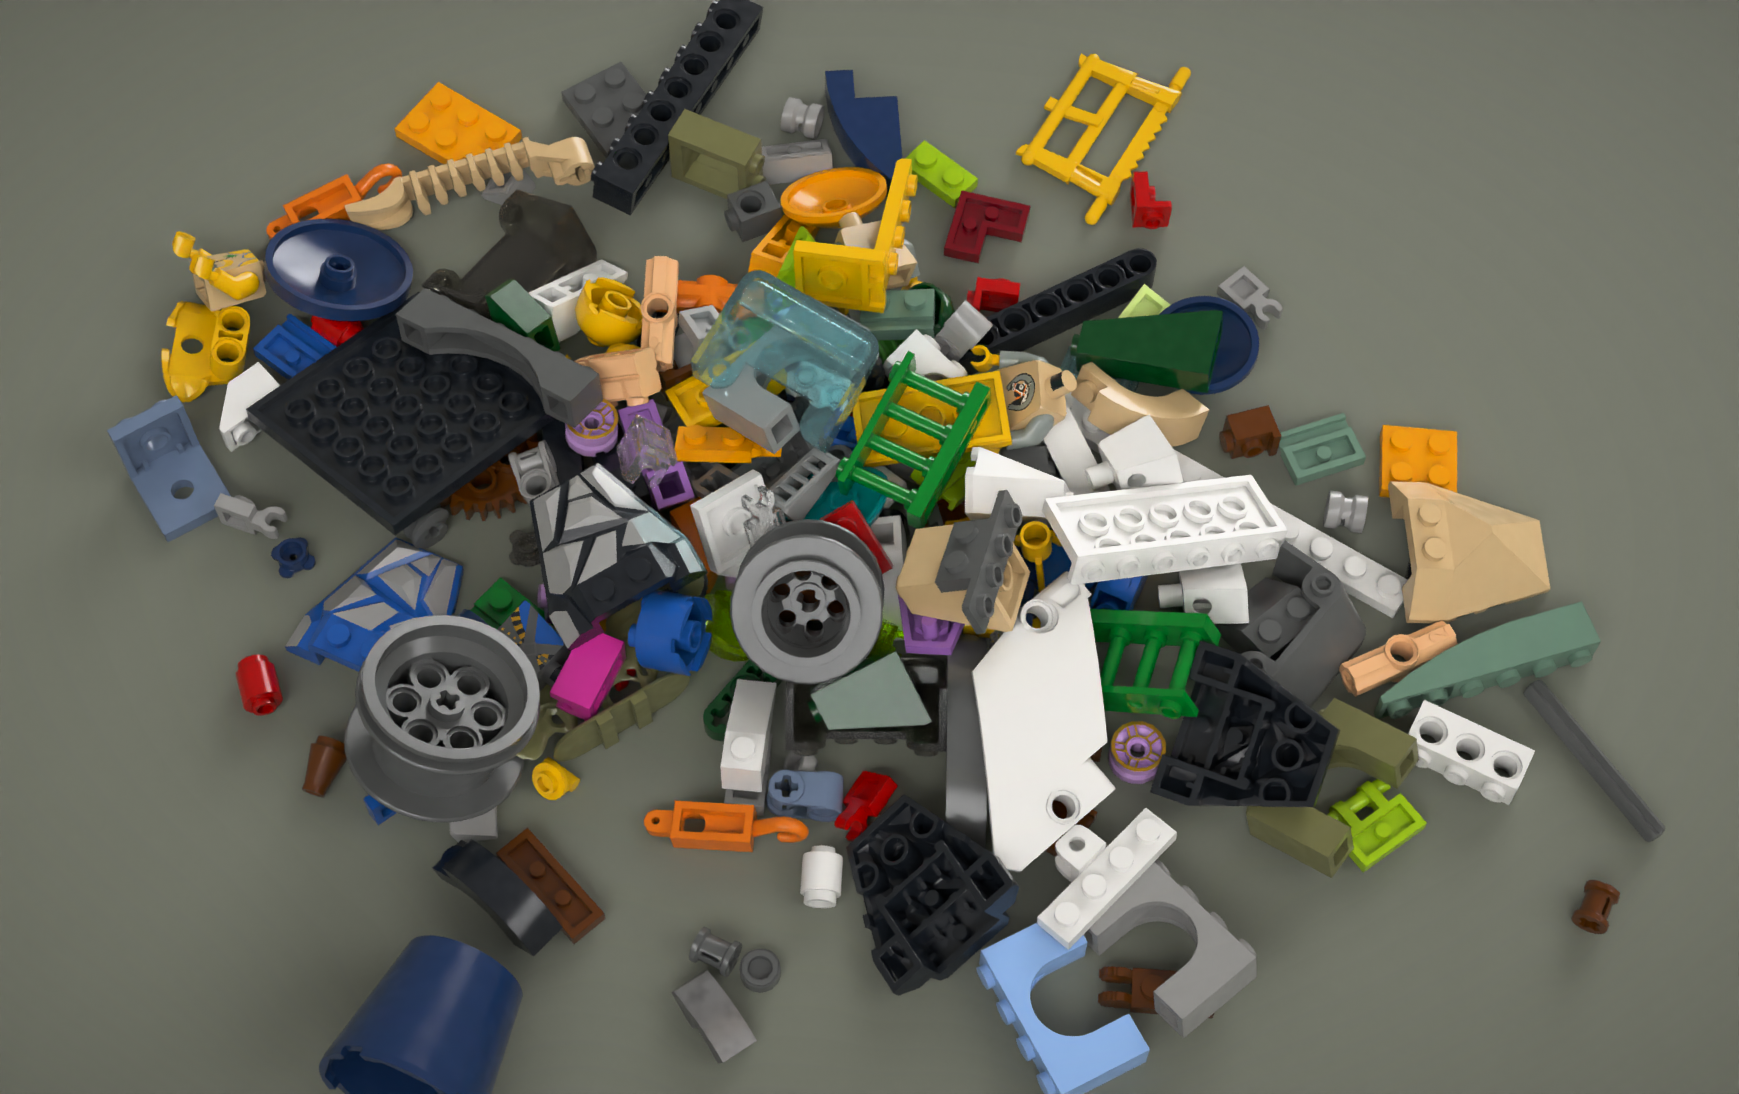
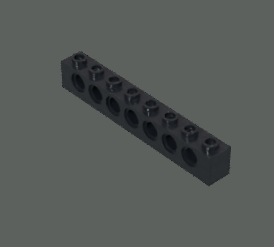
[591,0,763,216]

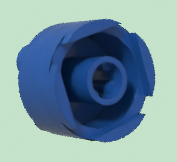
[628,590,712,676]

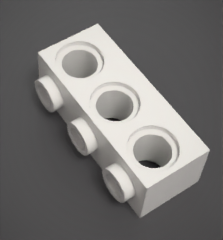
[1408,700,1535,805]

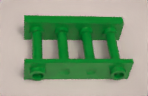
[835,351,991,529]
[1090,609,1221,719]

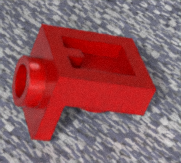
[1129,171,1172,229]

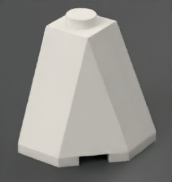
[965,447,1075,529]

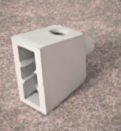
[1085,415,1183,490]
[1158,563,1249,624]

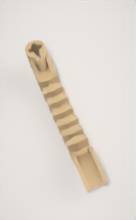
[345,137,595,231]

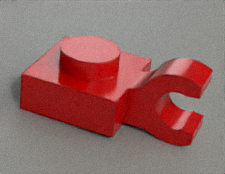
[834,771,898,841]

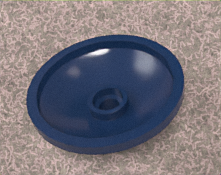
[1159,296,1259,395]

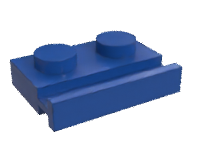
[253,313,336,380]

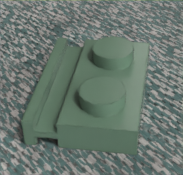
[860,289,936,341]
[1279,413,1366,486]

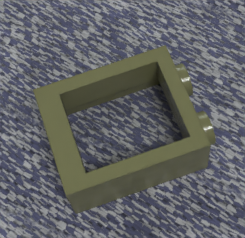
[668,109,766,199]

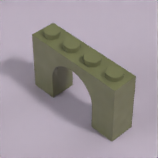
[1246,698,1419,878]

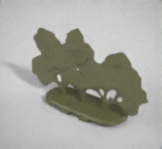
[516,599,690,762]

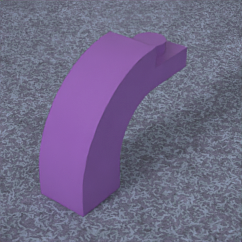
[617,399,695,512]

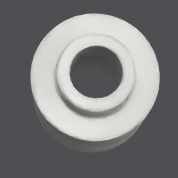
[800,845,843,908]

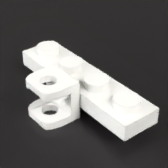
[1037,808,1177,950]

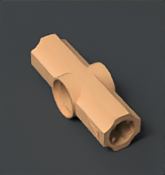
[640,256,679,372]
[1339,620,1458,697]

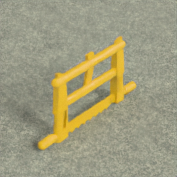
[1016,53,1191,225]

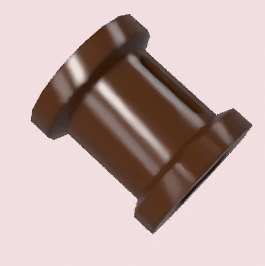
[1571,880,1620,934]

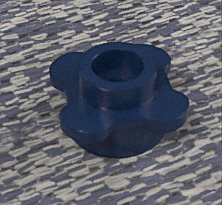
[271,537,316,578]

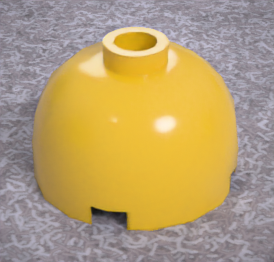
[575,277,643,347]

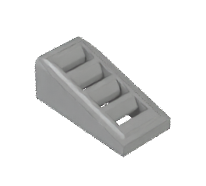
[767,445,841,521]

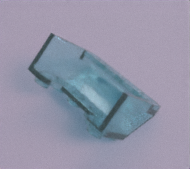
[690,270,879,453]

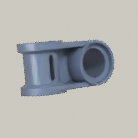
[766,769,844,822]

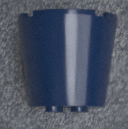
[319,935,523,1094]

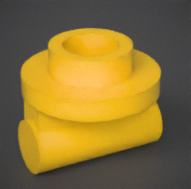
[532,757,580,800]

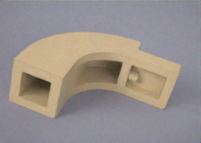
[1071,362,1209,447]

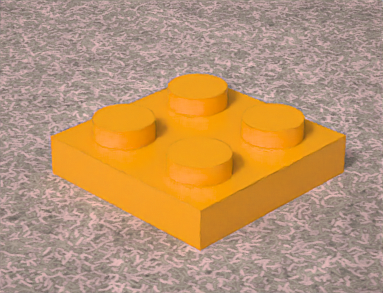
[1379,425,1457,498]

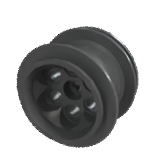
[344,615,540,822]

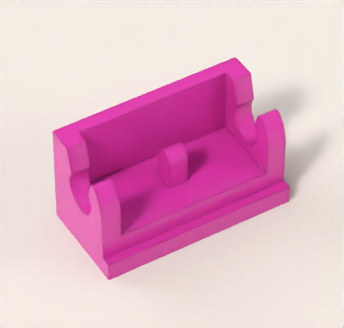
[550,633,626,721]

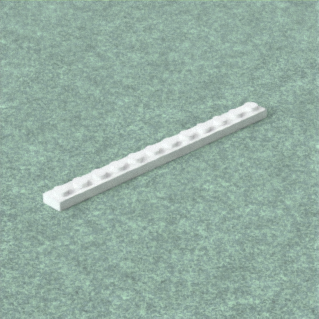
[1065,392,1407,618]

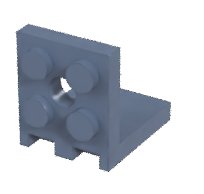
[107,395,231,542]

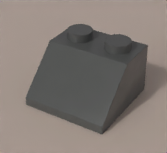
[1215,577,1318,661]

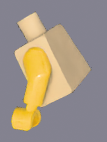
[172,231,267,311]

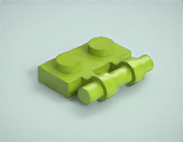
[1327,779,1427,873]

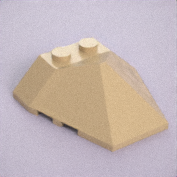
[1388,481,1550,624]

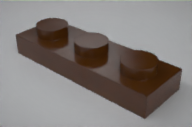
[496,828,606,944]

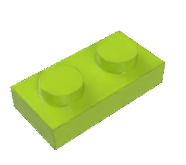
[905,140,978,208]

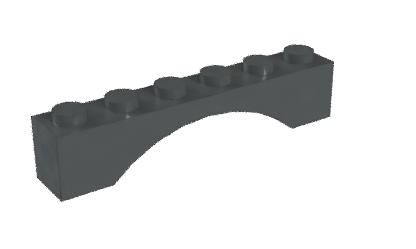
[396,288,603,428]

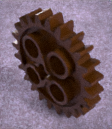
[440,433,541,521]

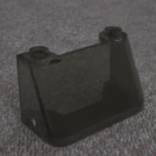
[422,189,597,321]

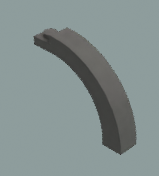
[945,634,987,849]

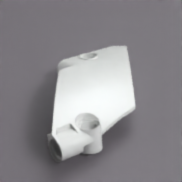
[971,571,1116,872]

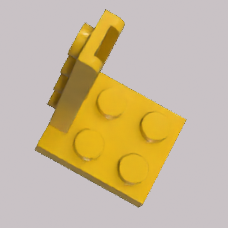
[793,158,918,313]

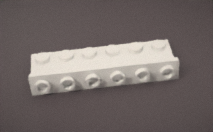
[1042,475,1288,585]

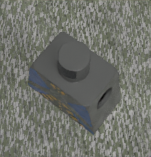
[497,600,569,691]

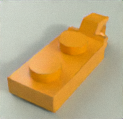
[674,425,782,463]

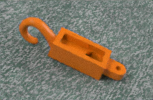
[266,163,402,240]
[644,801,809,852]

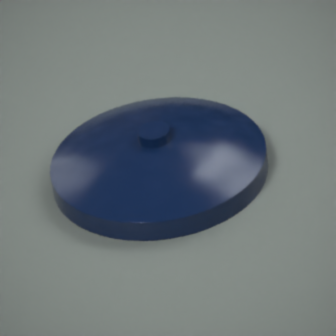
[264,219,413,321]

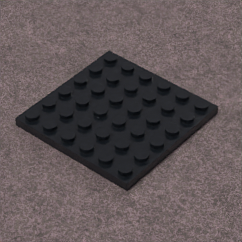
[246,292,556,536]

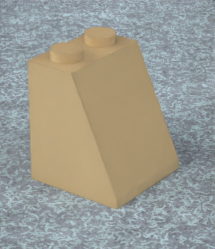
[895,524,1030,632]

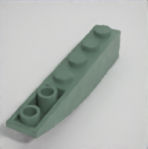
[1374,601,1601,719]

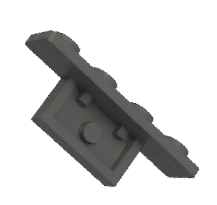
[935,490,1022,634]

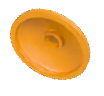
[780,167,887,229]

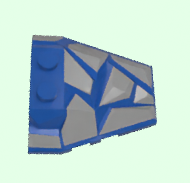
[285,537,464,672]

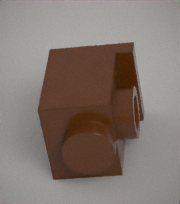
[1219,405,1281,459]

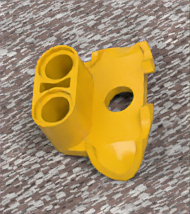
[161,301,250,402]

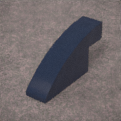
[825,70,902,197]

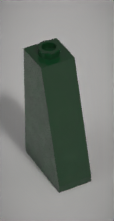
[1070,310,1223,393]

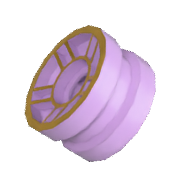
[565,399,618,457]
[1108,721,1166,784]

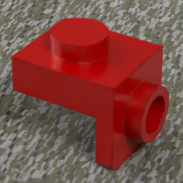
[966,277,1021,312]

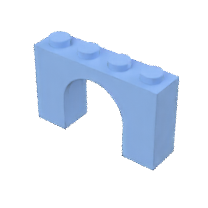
[976,923,1150,1094]

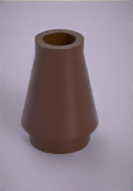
[302,735,347,798]

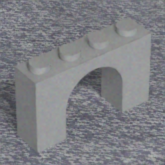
[702,295,879,454]
[1084,859,1257,1038]

